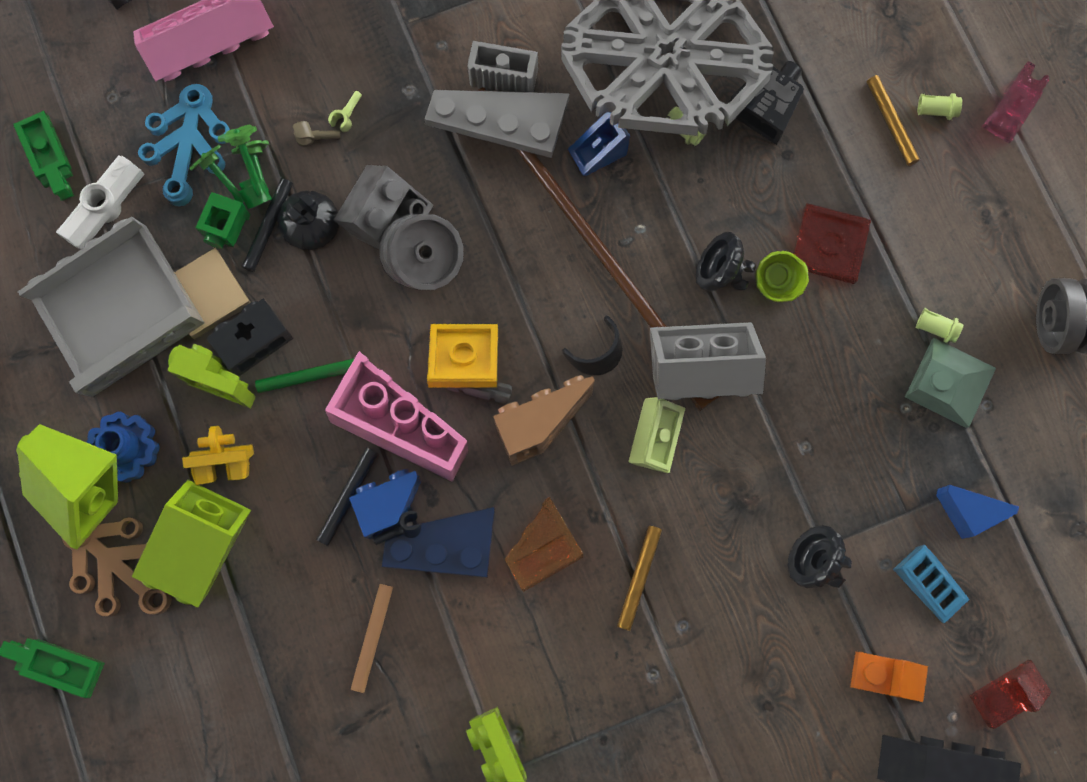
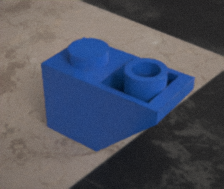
[349,469,421,540]

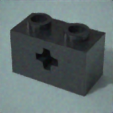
[206,298,294,376]

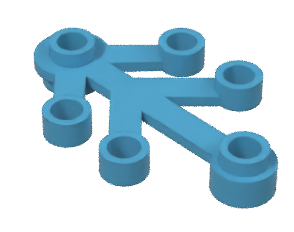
[138,84,230,206]

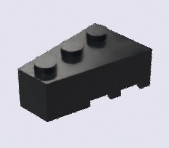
[877,735,1021,782]

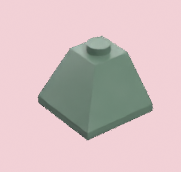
[905,338,996,428]

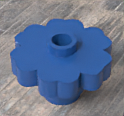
[86,411,160,483]

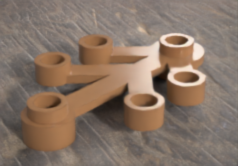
[61,517,172,616]

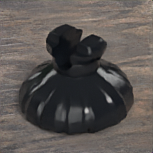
[277,190,339,250]
[696,232,756,291]
[787,525,852,589]

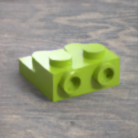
[167,344,256,409]
[466,707,527,782]

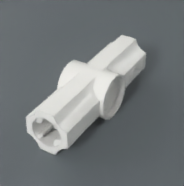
[56,155,145,250]

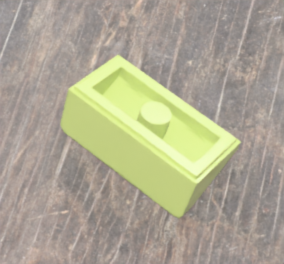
[629,397,685,473]

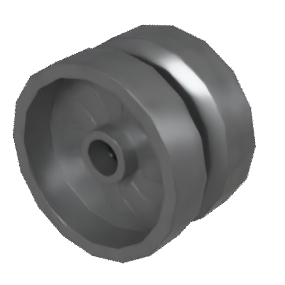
[380,214,463,290]
[1036,278,1087,354]

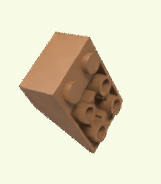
[493,375,595,466]

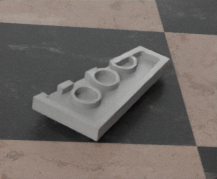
[425,90,570,158]

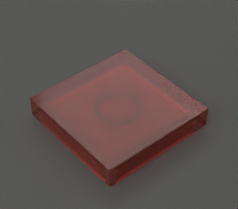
[793,203,871,284]

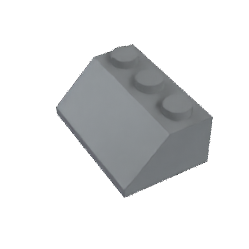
[650,322,766,400]

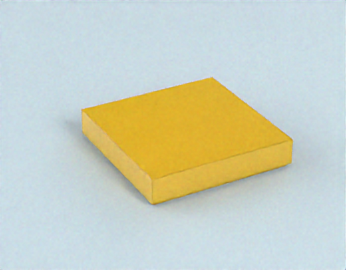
[427,324,498,388]

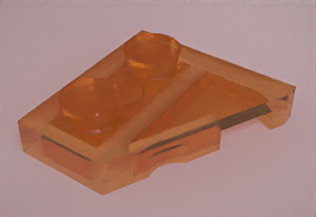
[505,497,584,592]

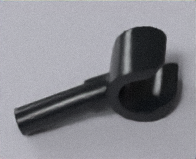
[373,511,421,545]

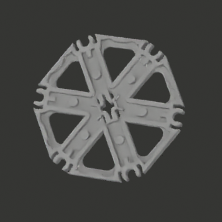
[561,0,773,136]

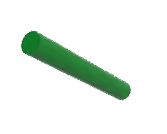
[255,358,355,393]

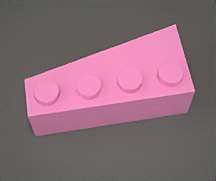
[325,351,468,482]

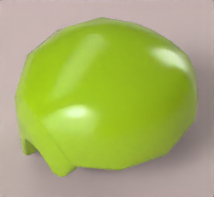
[755,251,809,302]

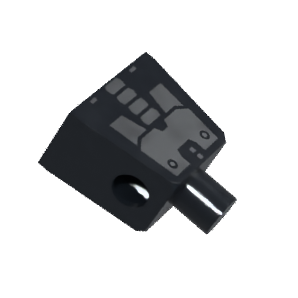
[729,61,804,145]

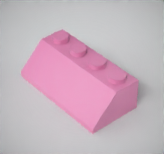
[133,0,274,81]

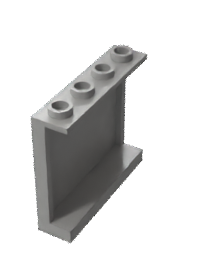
[18,216,205,397]

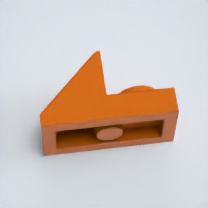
[850,651,928,702]

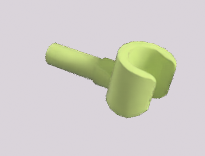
[328,91,362,132]

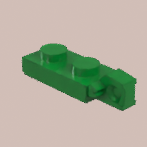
[13,110,74,201]
[0,638,105,698]

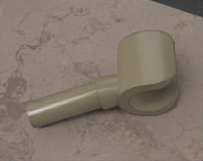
[293,121,341,146]

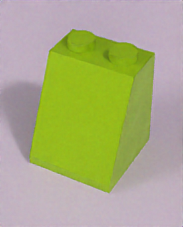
[16,424,118,550]
[132,480,251,608]

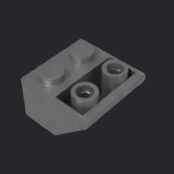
[334,165,433,250]

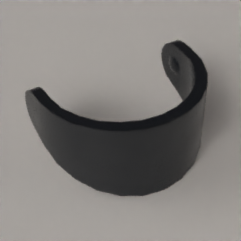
[562,315,623,375]

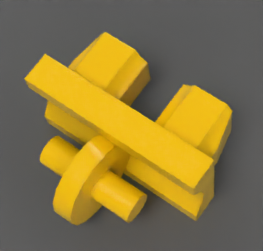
[182,426,254,485]

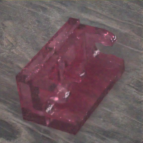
[981,61,1049,143]

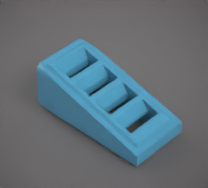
[893,545,970,623]

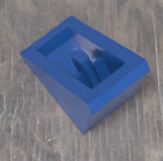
[568,111,630,176]
[936,485,1019,539]

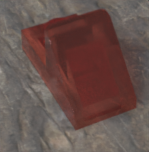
[969,660,1051,729]

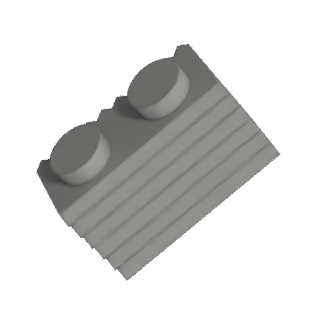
[467,41,538,92]

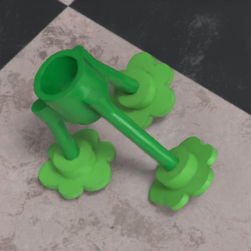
[189,125,272,209]

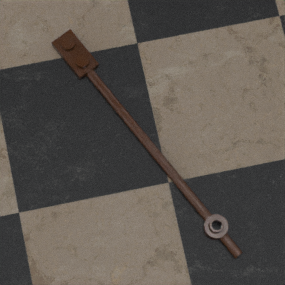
[477,87,721,411]

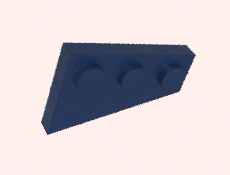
[382,507,495,578]

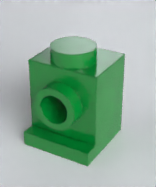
[195,192,251,249]

